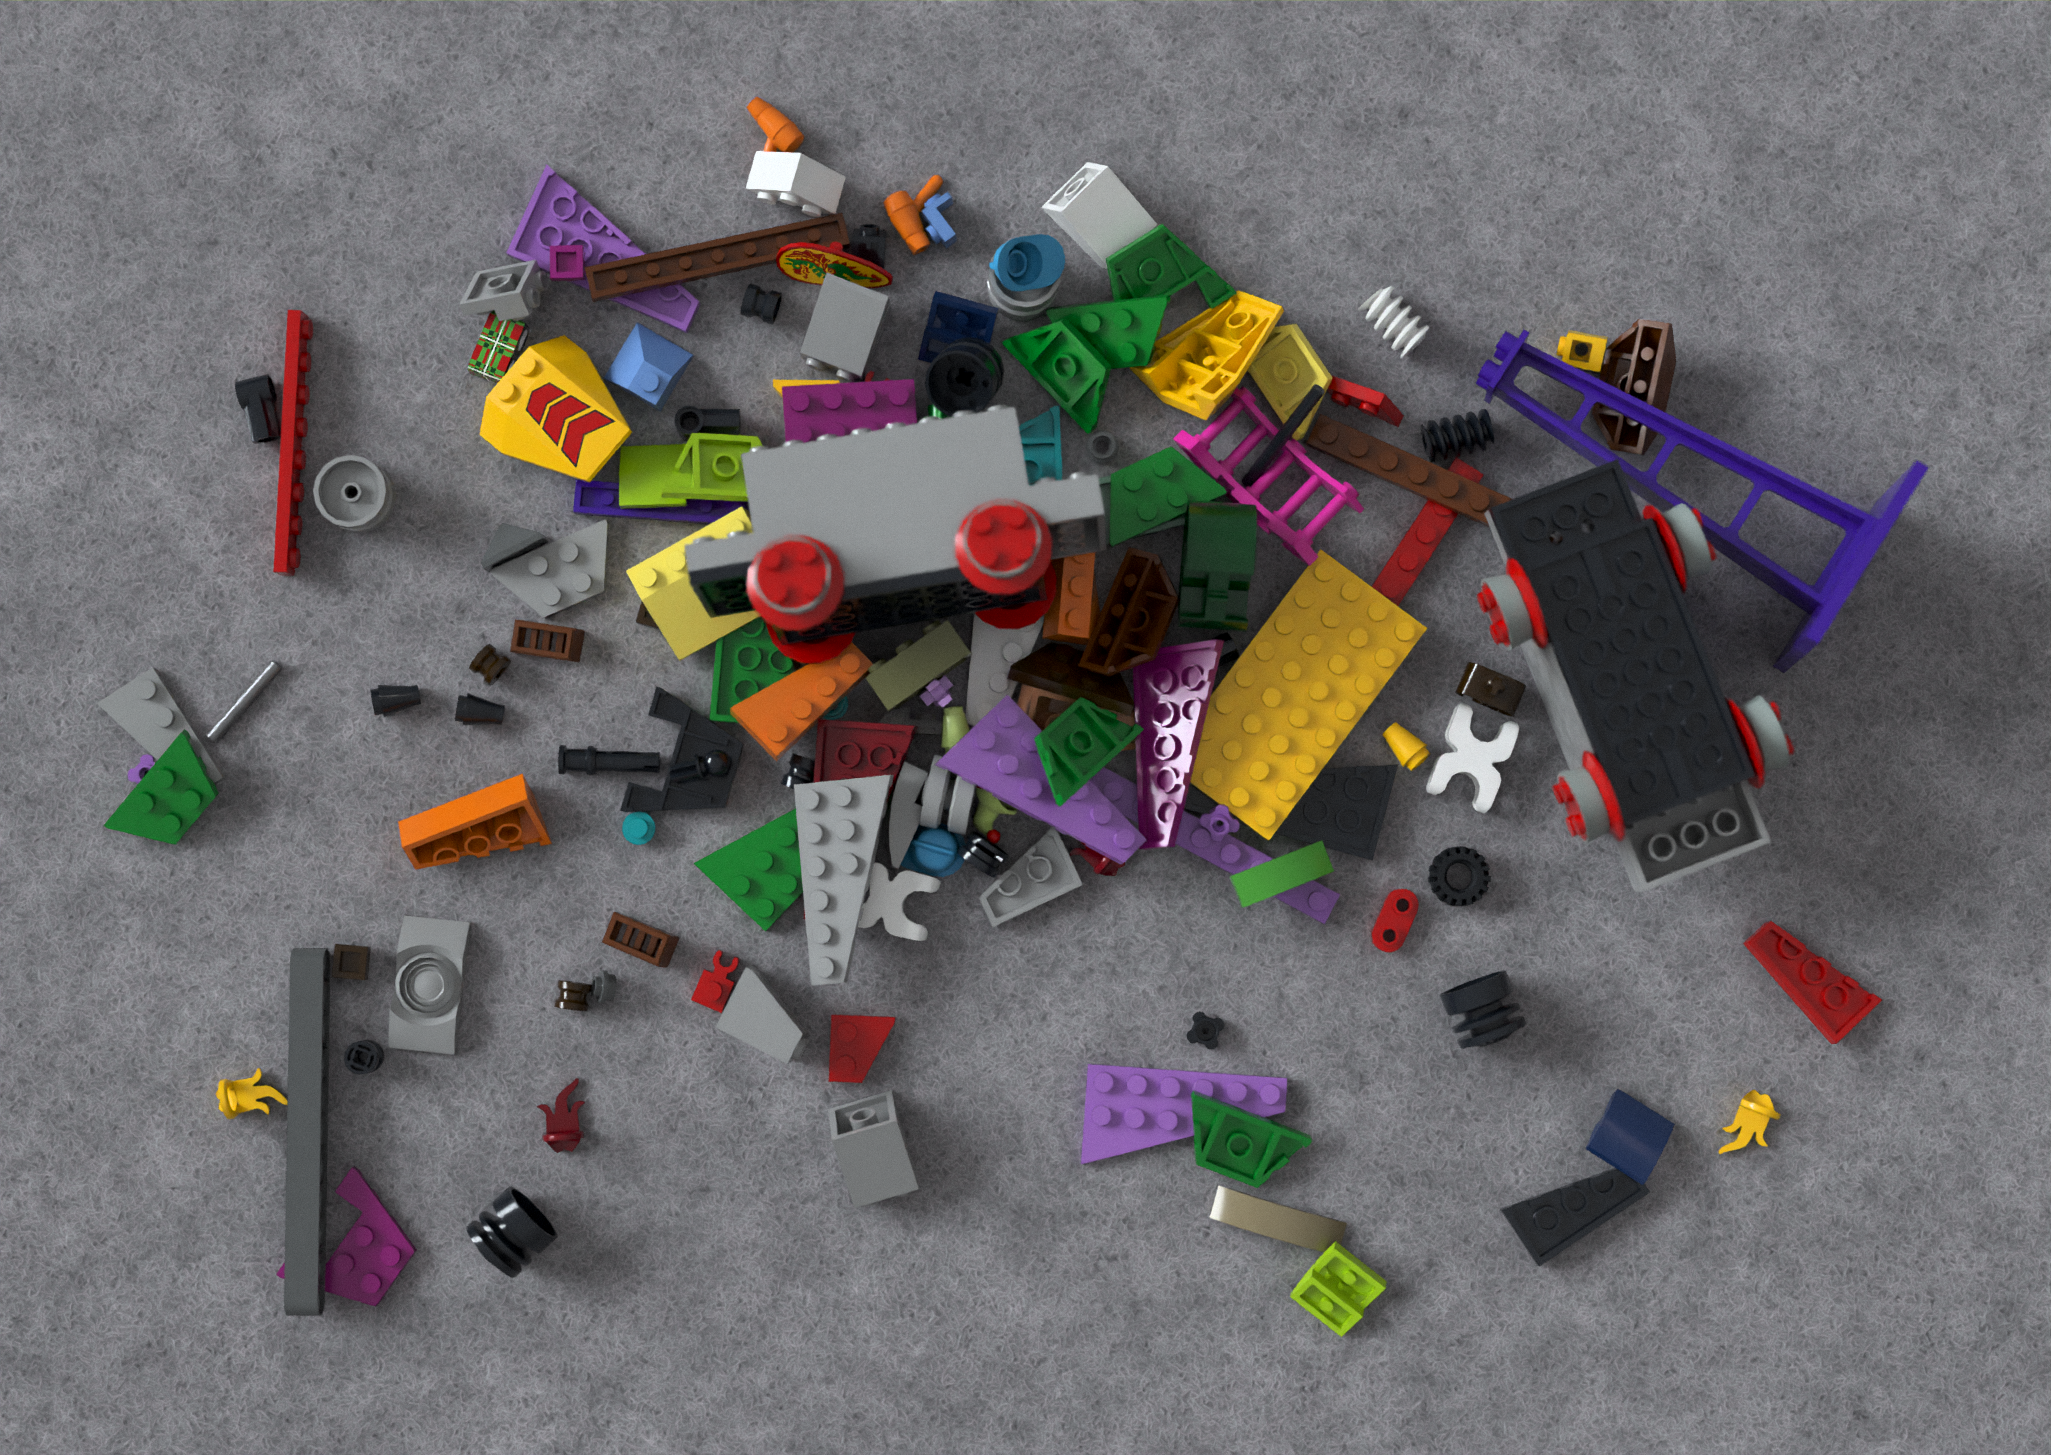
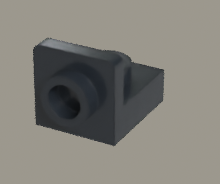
[852,224,887,270]

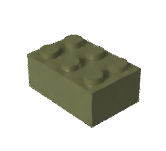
[865,619,971,714]

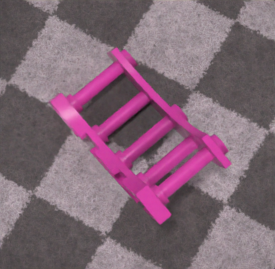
[1173,386,1364,566]

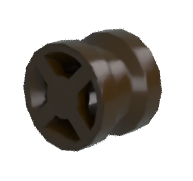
[469,644,511,686]
[554,980,592,1011]

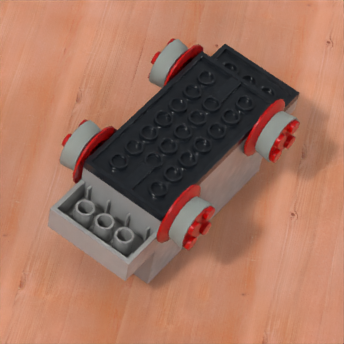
[684,405,1106,664]
[1477,459,1794,892]

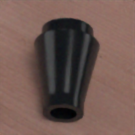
[370,685,421,717]
[455,693,505,725]

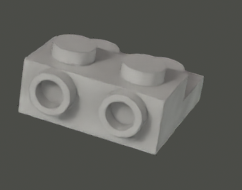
[459,260,548,321]

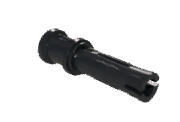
[558,745,660,775]

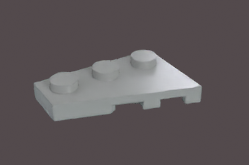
[979,827,1083,927]

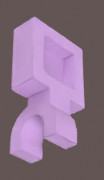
[919,675,953,708]

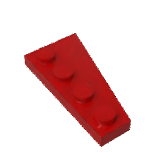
[1743,921,1882,1044]

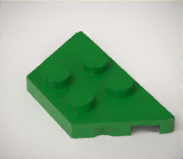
[1046,295,1171,369]
[1002,318,1112,434]
[1109,446,1227,548]
[1034,697,1144,807]
[104,729,219,845]
[1191,1090,1312,1188]

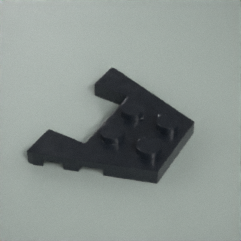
[620,686,744,812]

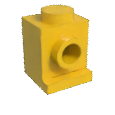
[1556,330,1608,372]

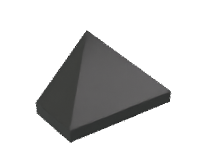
[481,523,548,572]

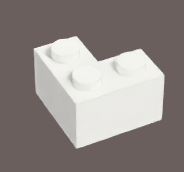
[746,151,846,218]

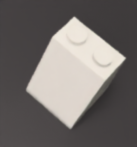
[1041,162,1158,269]

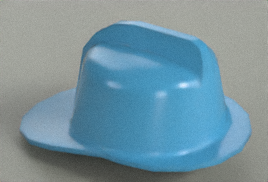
[989,234,1065,291]
[900,823,966,877]

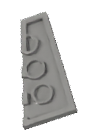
[97,667,226,785]

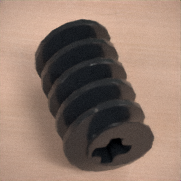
[1421,409,1494,463]

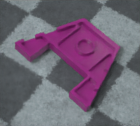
[276,1166,417,1307]

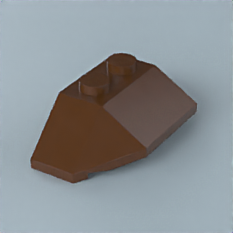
[1592,319,1676,455]
[1078,547,1180,676]

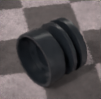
[925,337,1005,417]
[1440,970,1526,1049]
[467,1187,558,1278]

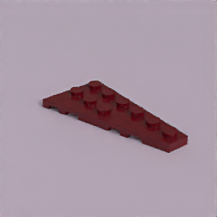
[803,719,918,919]

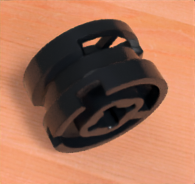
[957,830,1010,878]

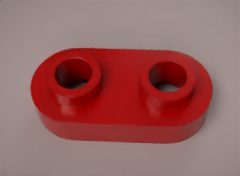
[1371,889,1419,952]

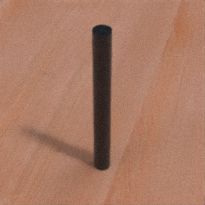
[1242,384,1325,487]

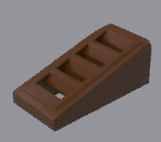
[510,619,585,663]
[602,912,679,968]

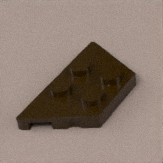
[1007,642,1134,716]

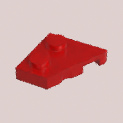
[1327,375,1404,427]
[829,1014,896,1083]

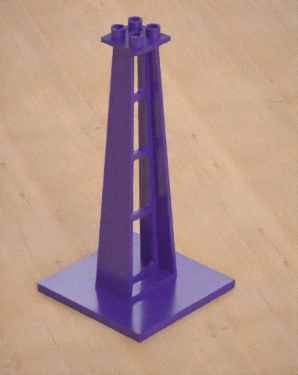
[1476,329,1929,673]

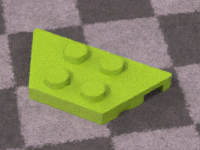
[661,433,763,502]

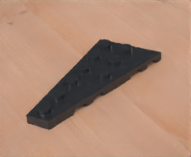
[1184,764,1398,860]

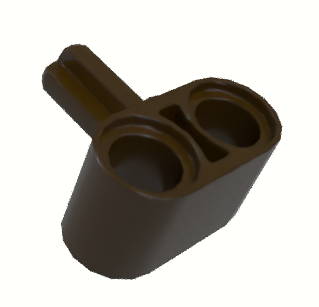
[1455,662,1526,717]

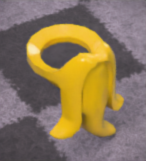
[216,1068,288,1120]
[1718,1090,1781,1154]

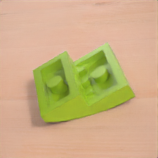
[619,444,687,509]
[1290,1241,1387,1337]

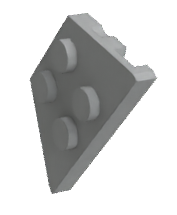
[490,519,609,619]

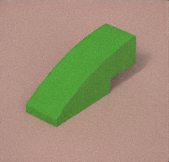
[1230,840,1334,907]

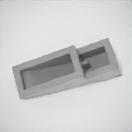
[885,761,929,869]

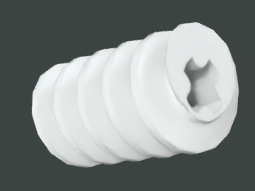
[1358,286,1429,359]

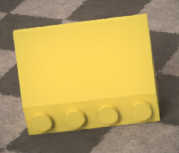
[626,507,760,661]

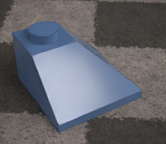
[604,323,694,412]

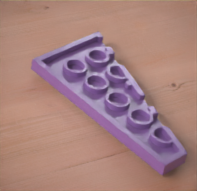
[506,164,700,333]
[935,695,1146,864]
[1081,1064,1287,1164]

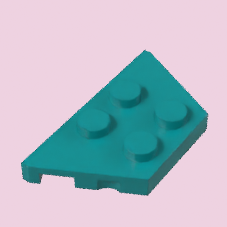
[1018,406,1062,486]

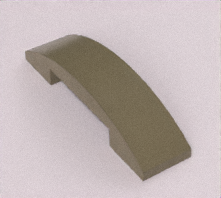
[1209,1185,1347,1252]

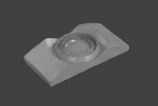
[388,915,471,1055]

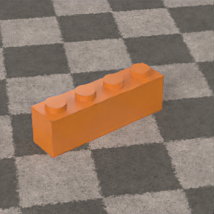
[1042,552,1100,645]
[398,773,552,870]

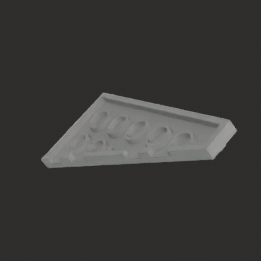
[794,775,894,986]

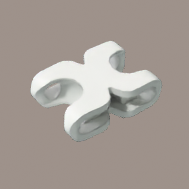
[1426,702,1519,814]
[858,862,941,941]

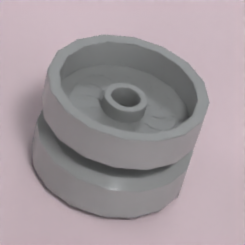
[986,252,1061,321]
[313,455,396,533]
[920,754,976,835]

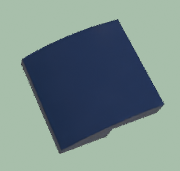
[918,291,999,375]
[1585,1089,1675,1185]

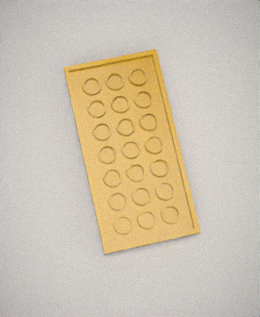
[1190,549,1427,841]

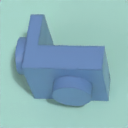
[922,192,957,249]

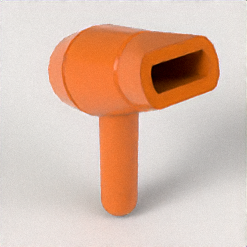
[747,97,804,153]
[883,175,943,255]

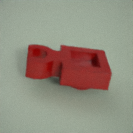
[691,950,739,1013]

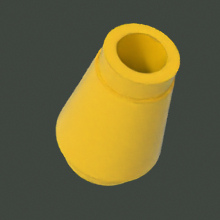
[1382,722,1431,771]

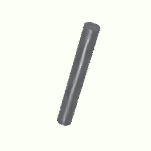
[206,660,282,743]

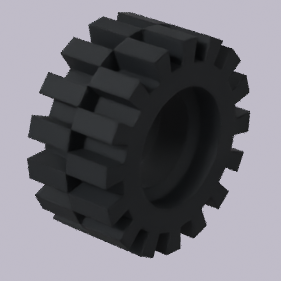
[1428,846,1491,906]

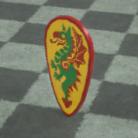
[776,242,893,288]

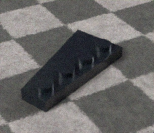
[1500,1168,1650,1267]

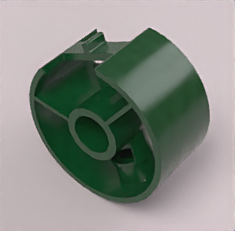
[1178,500,1257,632]

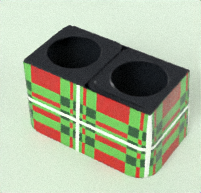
[468,310,530,383]

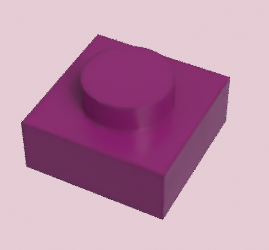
[550,245,585,281]

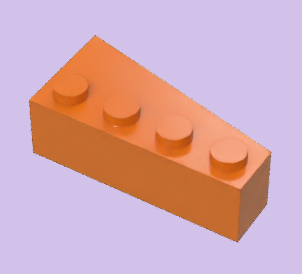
[730,642,873,761]

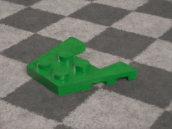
[1106,224,1237,309]

